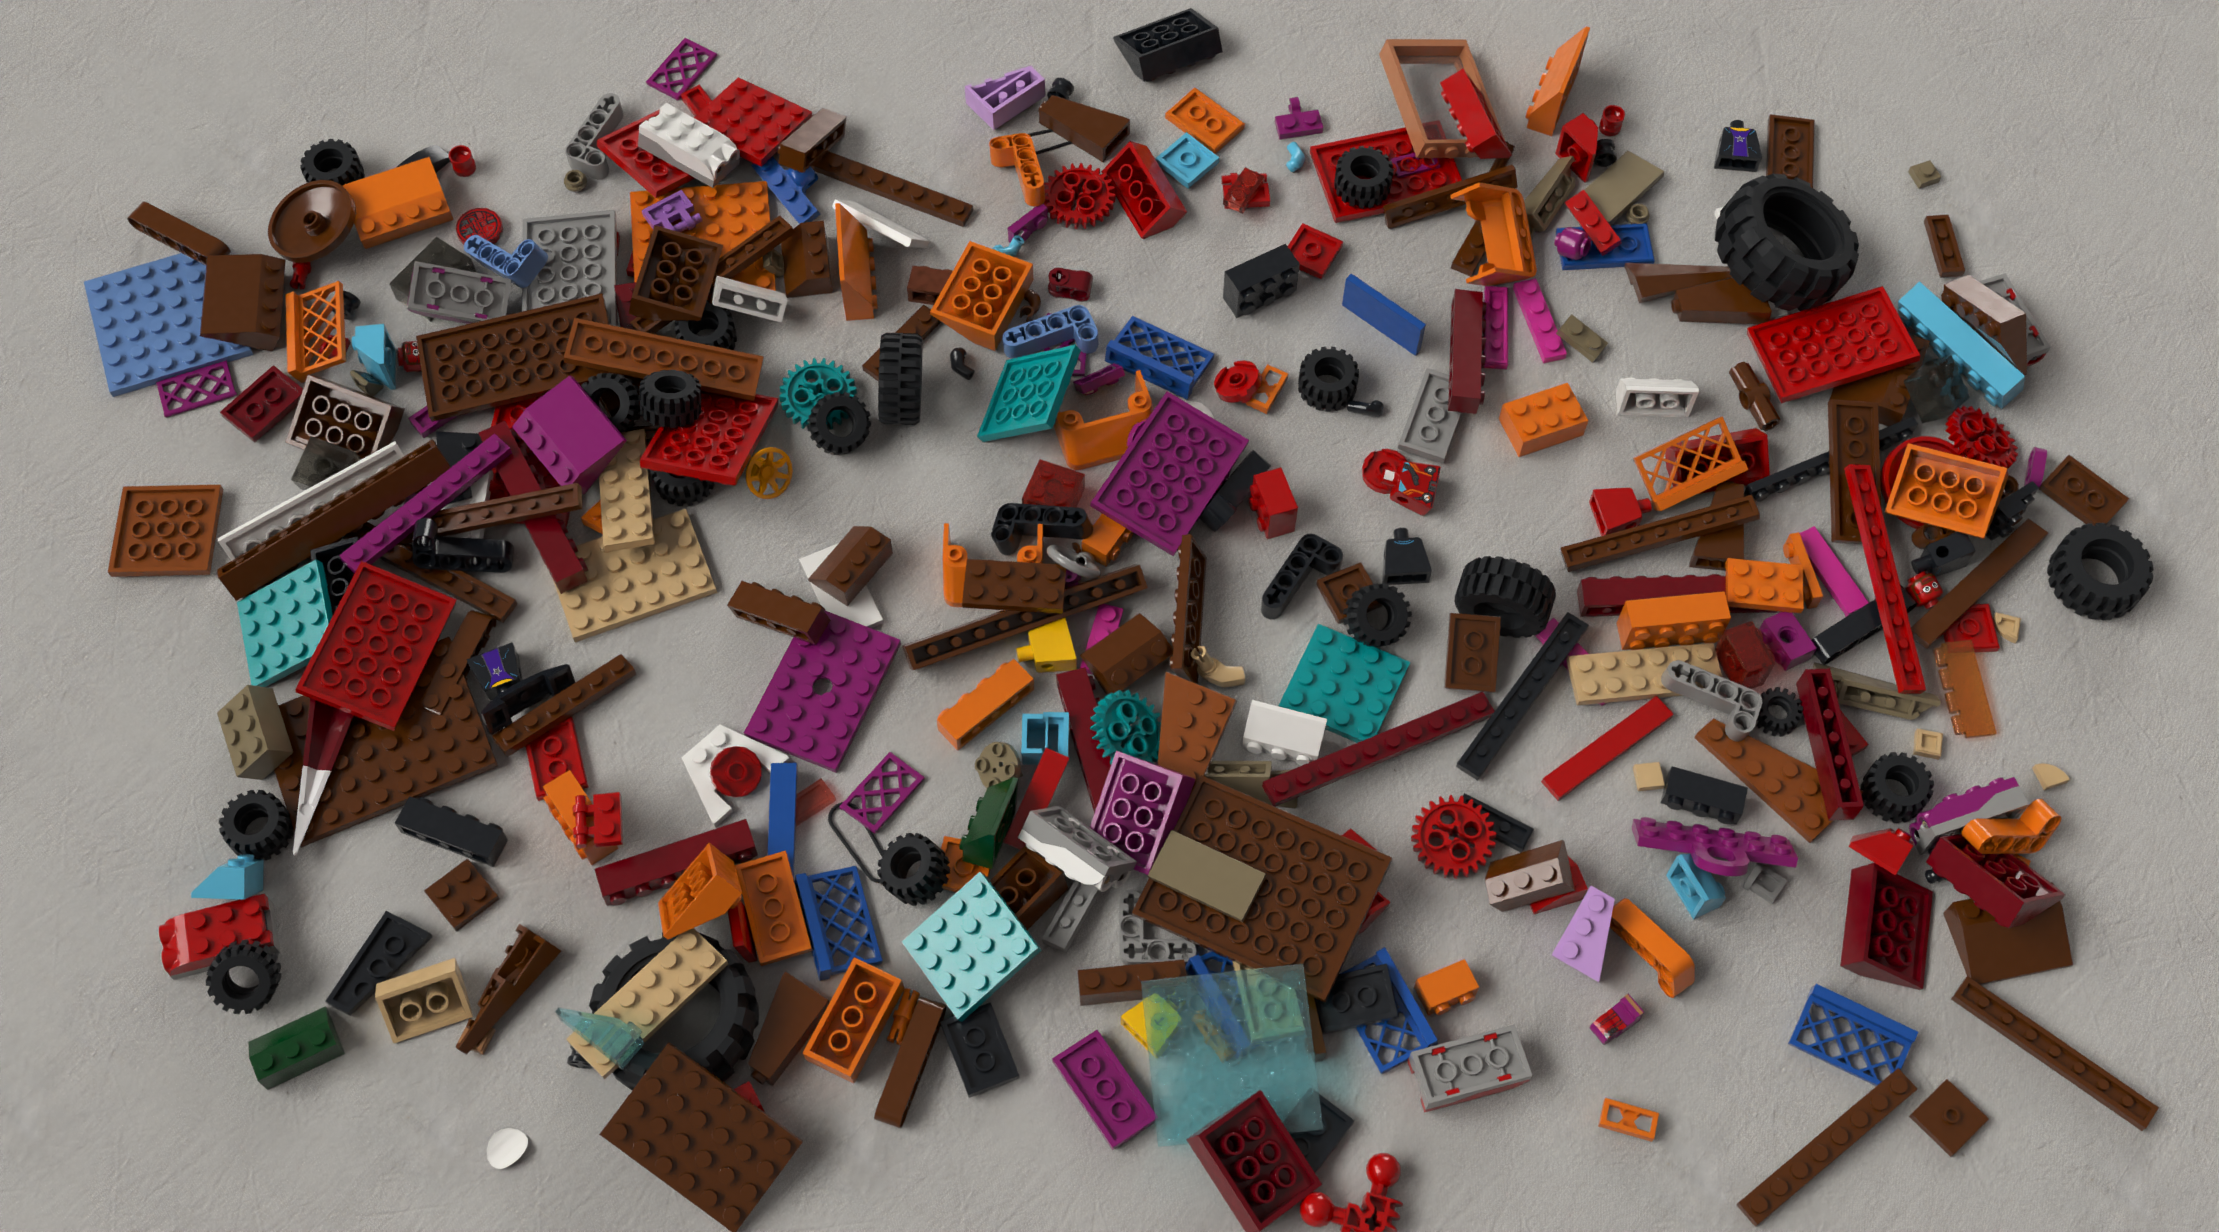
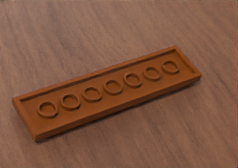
[564,318,764,401]

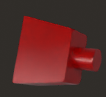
[1589,488,1652,536]

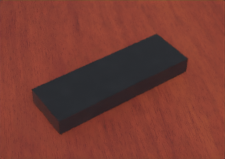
[1463,793,1534,853]

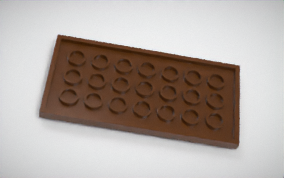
[416,293,618,422]

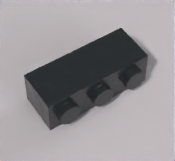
[1660,766,1748,825]

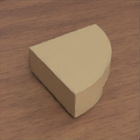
[1993,612,2021,643]
[2032,763,2070,790]

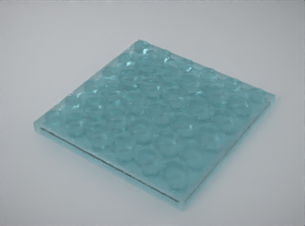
[1141,964,1323,1147]

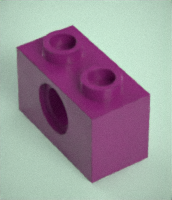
[1758,612,1817,671]

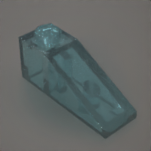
[555,1007,645,1069]

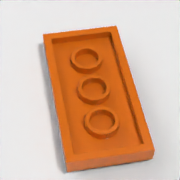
[735,850,813,966]

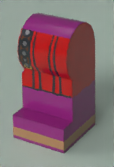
[1589,993,1644,1045]

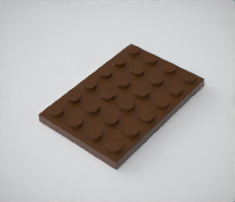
[599,1042,803,1232]

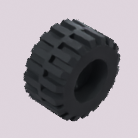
[300,139,365,186]
[1334,146,1394,209]
[674,300,737,350]
[1298,346,1359,412]
[639,370,701,428]
[581,373,641,432]
[808,392,871,455]
[651,470,715,507]
[1343,583,1412,647]
[1860,752,1934,823]
[219,790,293,860]
[877,833,950,906]
[206,940,282,1014]

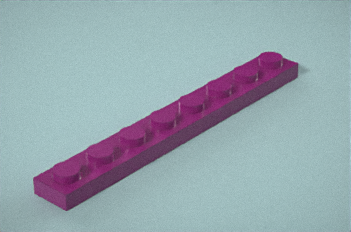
[339,433,512,573]

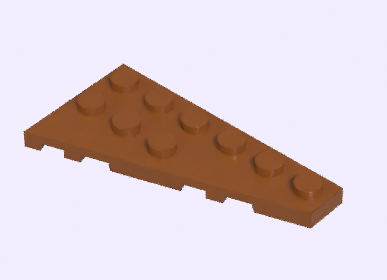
[1158,672,1237,800]
[1694,718,1863,843]

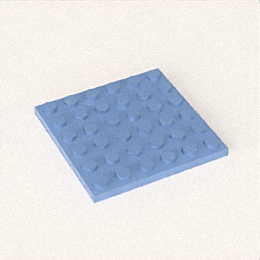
[84,253,253,397]

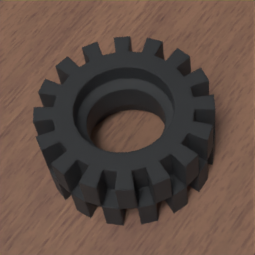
[1756,687,1803,737]

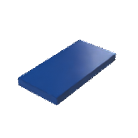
[1556,223,1655,270]
[1342,274,1426,356]

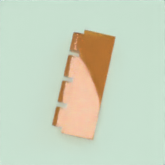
[1933,640,1997,738]

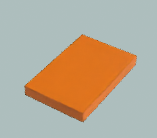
[1165,88,1245,154]

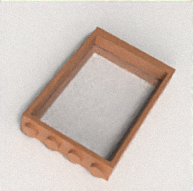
[1379,39,1505,159]

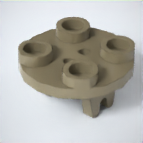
[975,742,1023,788]

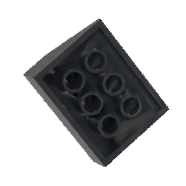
[1113,8,1223,82]

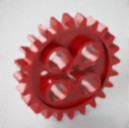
[1043,163,1116,229]
[1945,406,2018,469]
[1411,795,1496,879]

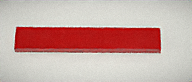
[1541,696,1674,801]

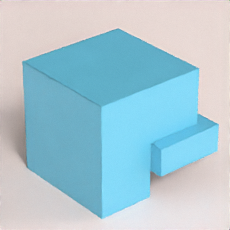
[1021,712,1069,765]

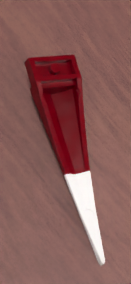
[293,698,354,856]

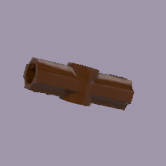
[1729,361,1781,431]

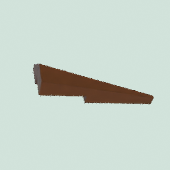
[1624,263,1732,304]
[455,924,561,1055]

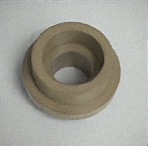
[564,170,587,192]
[1626,204,1650,224]

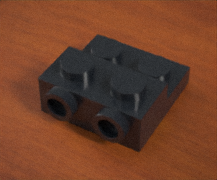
[1986,481,2039,541]

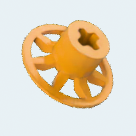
[746,447,793,499]

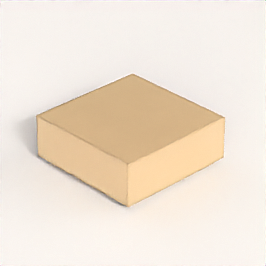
[1913,728,1943,760]
[1633,762,1665,791]

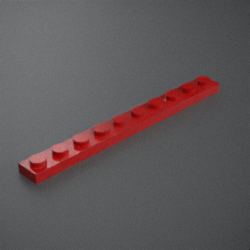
[1844,464,1926,694]

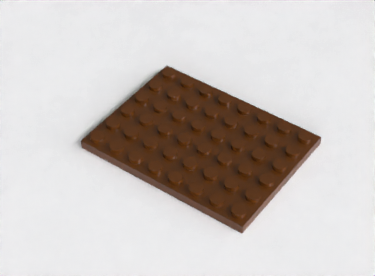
[274,637,498,848]
[1132,775,1392,1003]

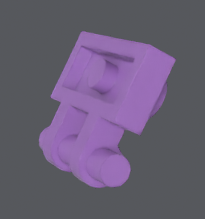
[642,190,702,233]

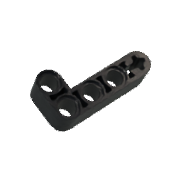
[1199,450,1271,532]
[991,503,1093,555]
[412,518,514,573]
[1261,533,1343,620]

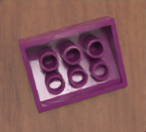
[512,376,627,495]
[1089,751,1195,875]

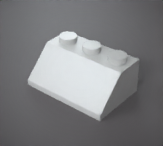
[1616,377,1699,417]
[1242,700,1327,766]

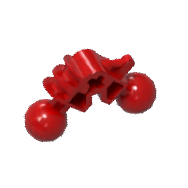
[1299,1153,1403,1232]

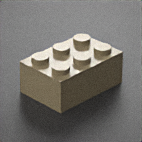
[217,685,293,780]

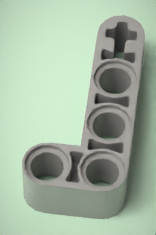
[565,93,623,180]
[1661,660,1762,742]

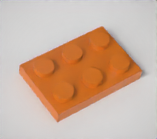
[1726,558,1804,613]

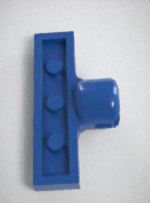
[751,156,821,224]

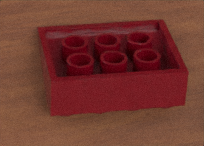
[1926,834,2066,928]
[1840,863,1933,990]
[1186,1090,1322,1232]

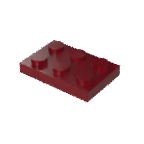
[220,365,303,443]

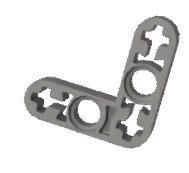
[1119,890,1197,966]

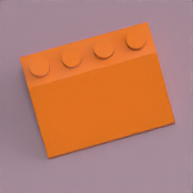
[1525,26,1590,136]
[342,157,454,249]
[835,203,878,321]
[930,241,1034,351]
[1885,443,2009,539]
[658,843,742,939]

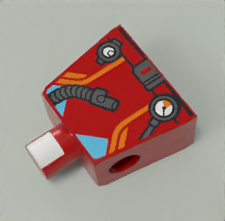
[1380,461,1441,516]

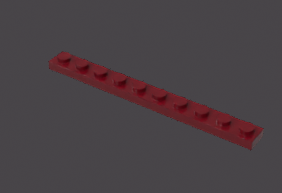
[1262,691,1495,807]

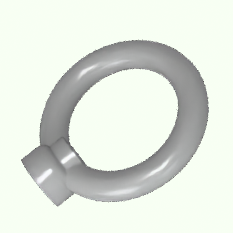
[1047,545,1101,579]

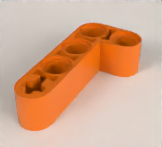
[989,133,1045,206]
[1962,799,2062,854]
[1610,898,1695,998]

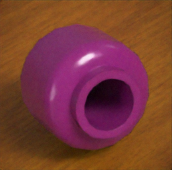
[1554,227,1591,260]

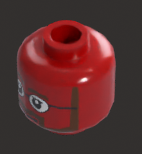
[397,341,421,372]
[1905,571,1943,609]

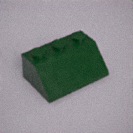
[959,777,1018,869]
[248,1006,345,1090]

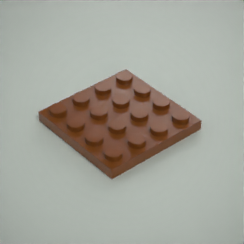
[108,484,224,577]

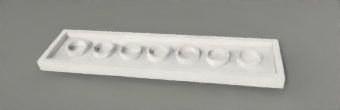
[217,441,404,561]

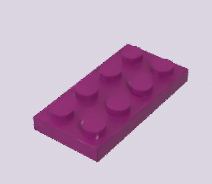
[1052,1030,1158,1150]

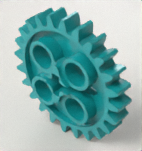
[779,358,857,429]
[1090,690,1161,764]

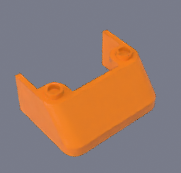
[1451,182,1537,286]
[1053,370,1153,470]
[943,523,1043,607]

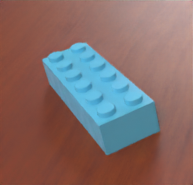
[1898,281,2025,409]

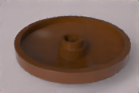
[268,180,356,263]

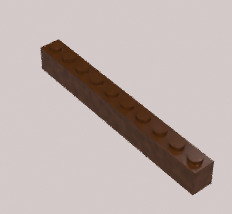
[217,439,451,601]
[902,564,1148,670]

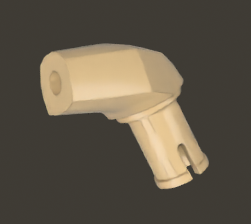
[1191,646,1245,688]

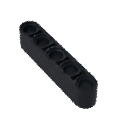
[1811,584,1918,665]

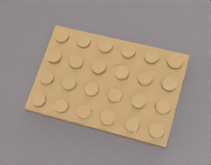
[553,509,717,642]

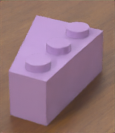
[965,66,1045,130]
[1552,886,1615,982]

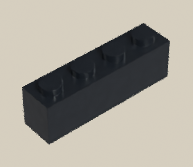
[395,796,508,867]

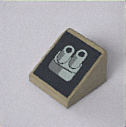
[350,370,384,397]

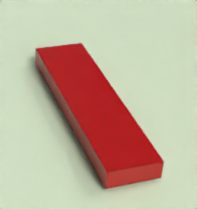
[1004,748,1070,850]

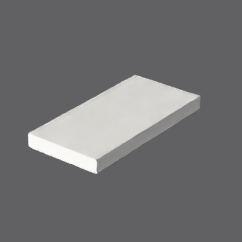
[832,199,930,249]
[799,543,883,628]

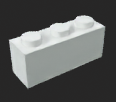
[711,276,788,322]

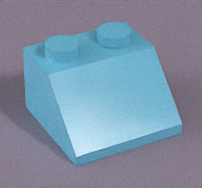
[352,324,396,390]
[191,854,264,900]
[1666,854,1726,920]

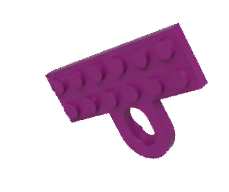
[1632,817,1798,876]

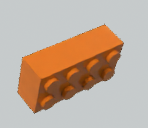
[1616,591,1731,650]
[802,957,905,1084]

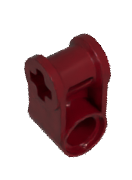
[1048,268,1093,301]

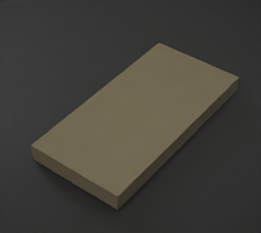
[1585,151,1664,226]
[1148,830,1266,923]

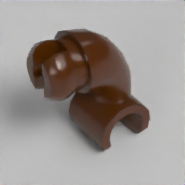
[1020,289,1041,323]

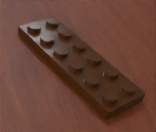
[1828,399,1881,544]
[1170,534,1207,684]

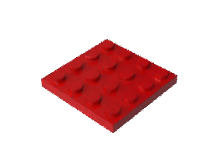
[694,77,812,167]
[597,109,695,198]

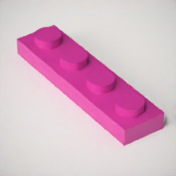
[1513,278,1567,364]

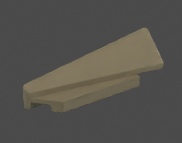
[1524,156,1575,241]
[1813,662,1941,720]
[1205,761,1298,809]

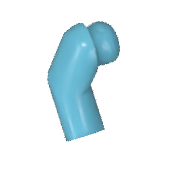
[1286,142,1305,172]
[992,235,1024,257]

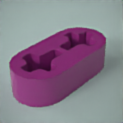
[2024,447,2047,487]

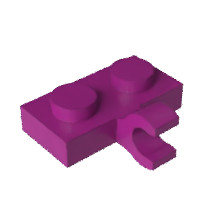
[1274,97,1323,140]

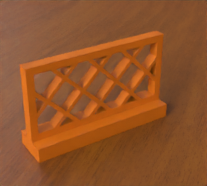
[285,281,346,383]
[1633,416,1748,511]

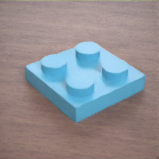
[1156,132,1219,189]

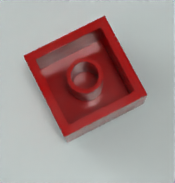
[1248,467,1298,539]

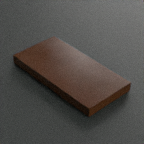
[1766,114,1815,188]

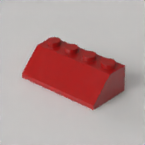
[1440,68,1512,159]
[1101,141,1187,239]
[1665,428,1770,494]

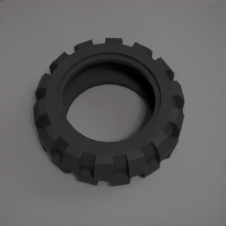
[1715,174,1859,311]
[589,932,759,1090]

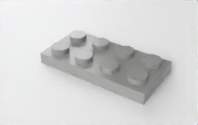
[1398,368,1462,463]

